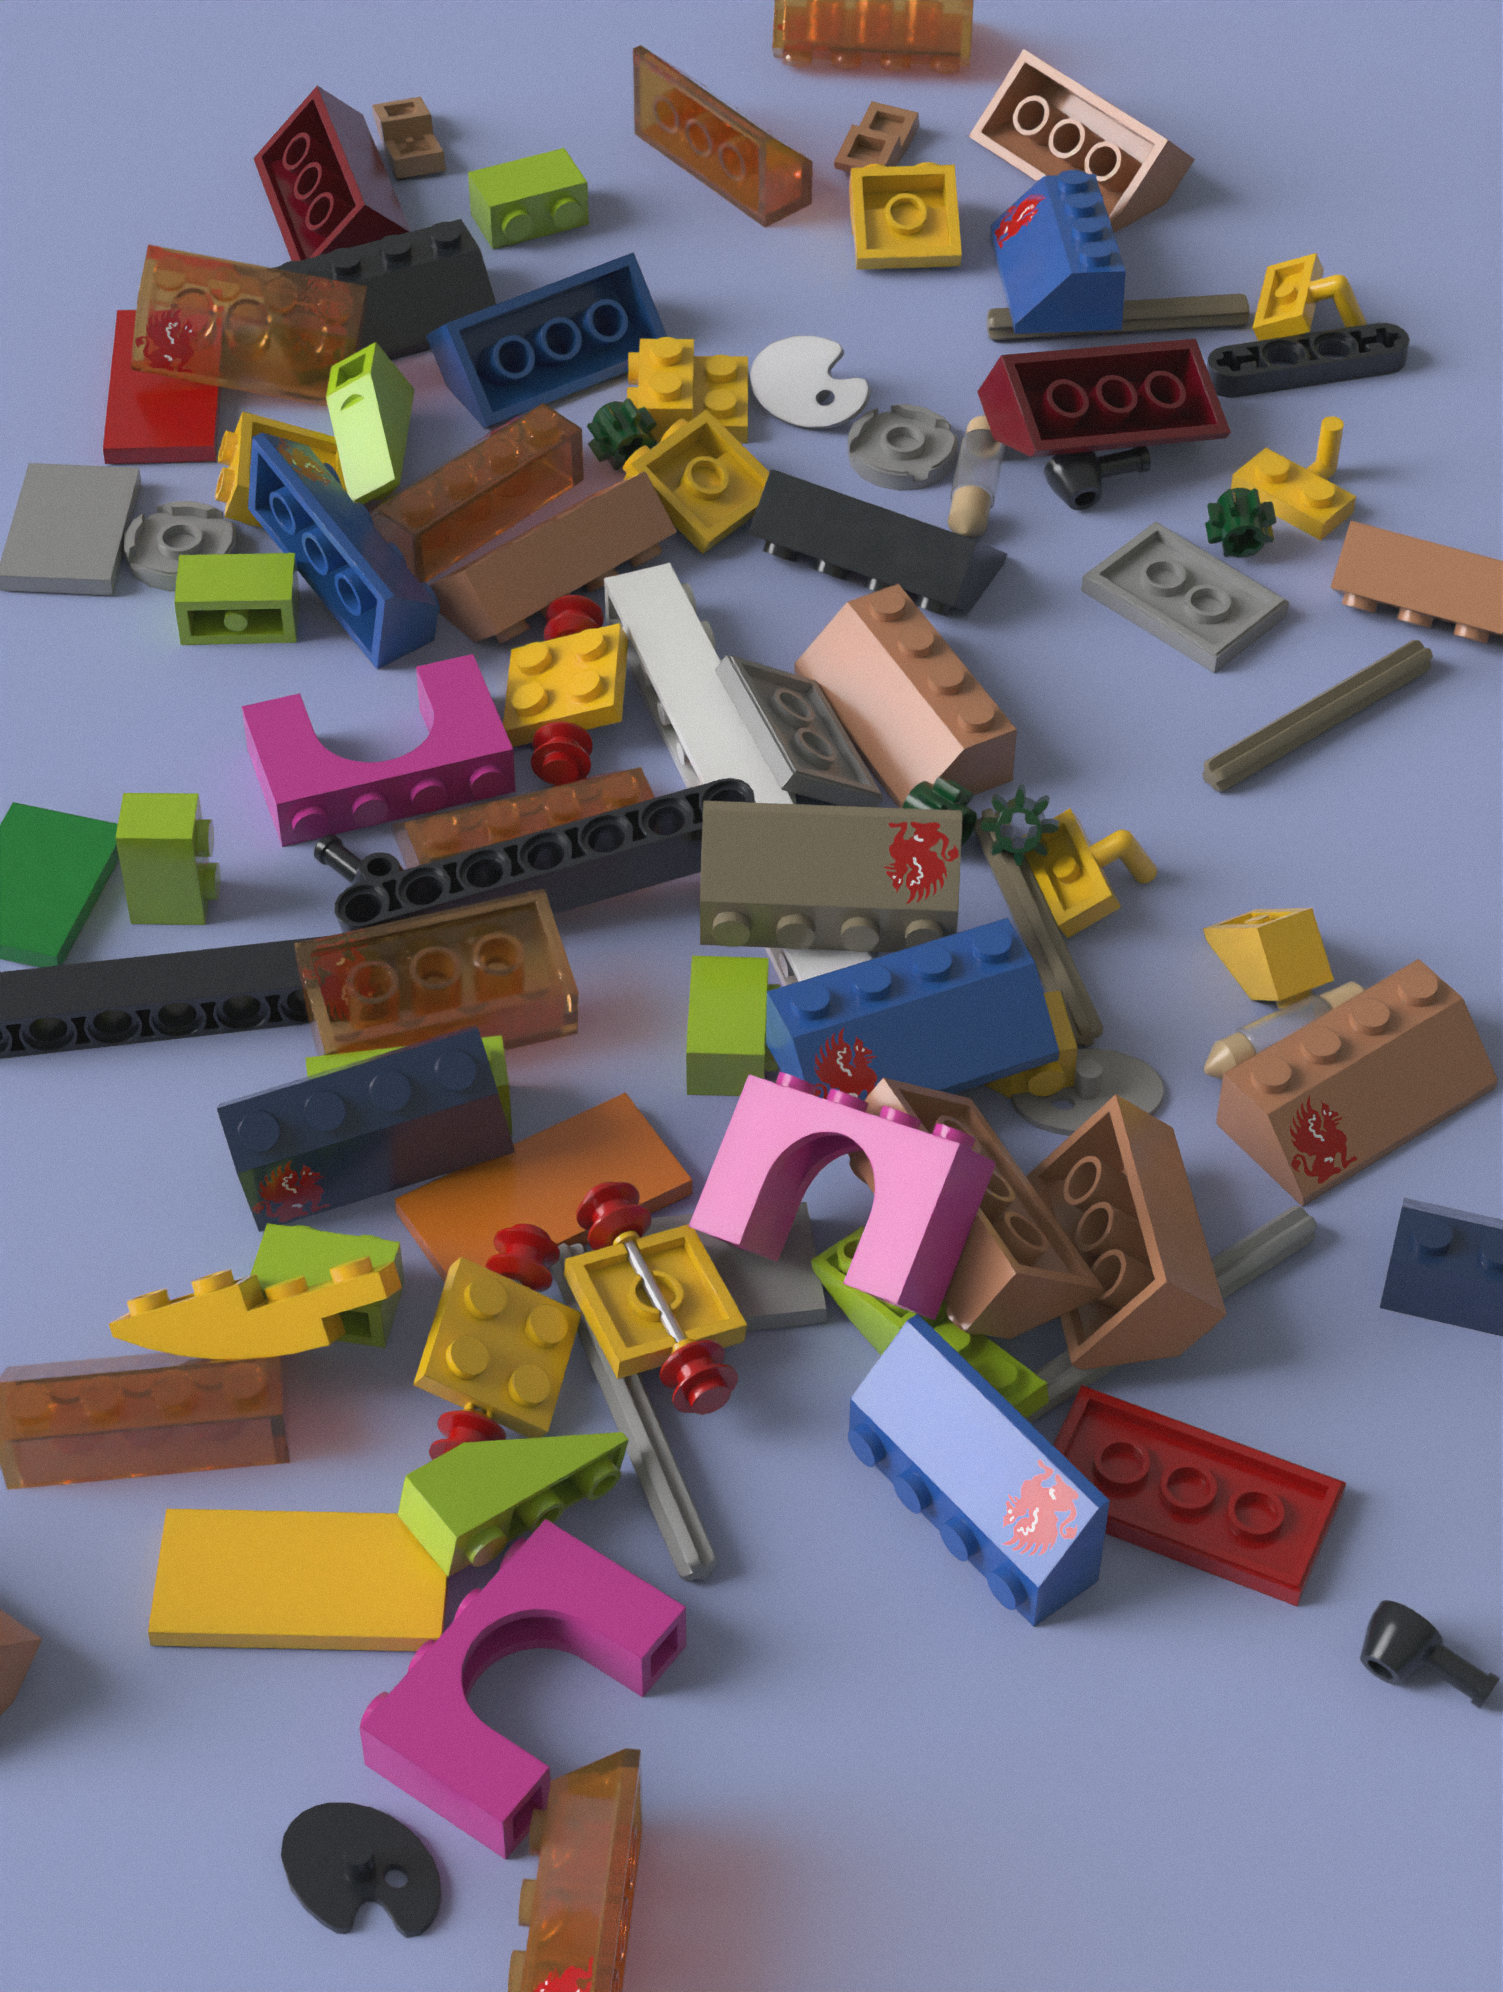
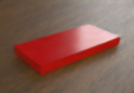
[103,307,226,464]
[1053,1385,1346,1606]

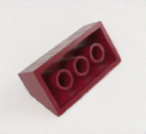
[253,86,411,261]
[977,338,1231,457]

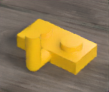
[1252,253,1367,341]
[1231,416,1356,541]
[1021,808,1157,939]

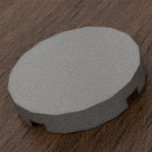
[847,404,958,491]
[124,501,238,591]

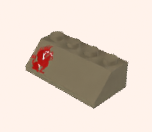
[700,801,962,952]

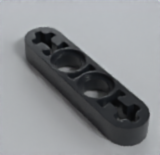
[1207,323,1410,398]

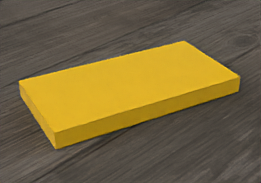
[148,1508,449,1651]

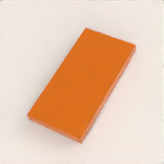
[395,1092,693,1283]

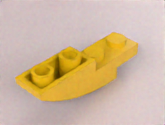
[109,1256,402,1359]

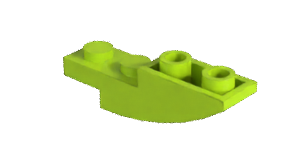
[811,1226,1049,1419]

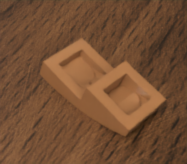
[372,97,446,179]
[834,101,919,172]

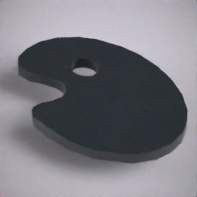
[281,1802,442,1938]

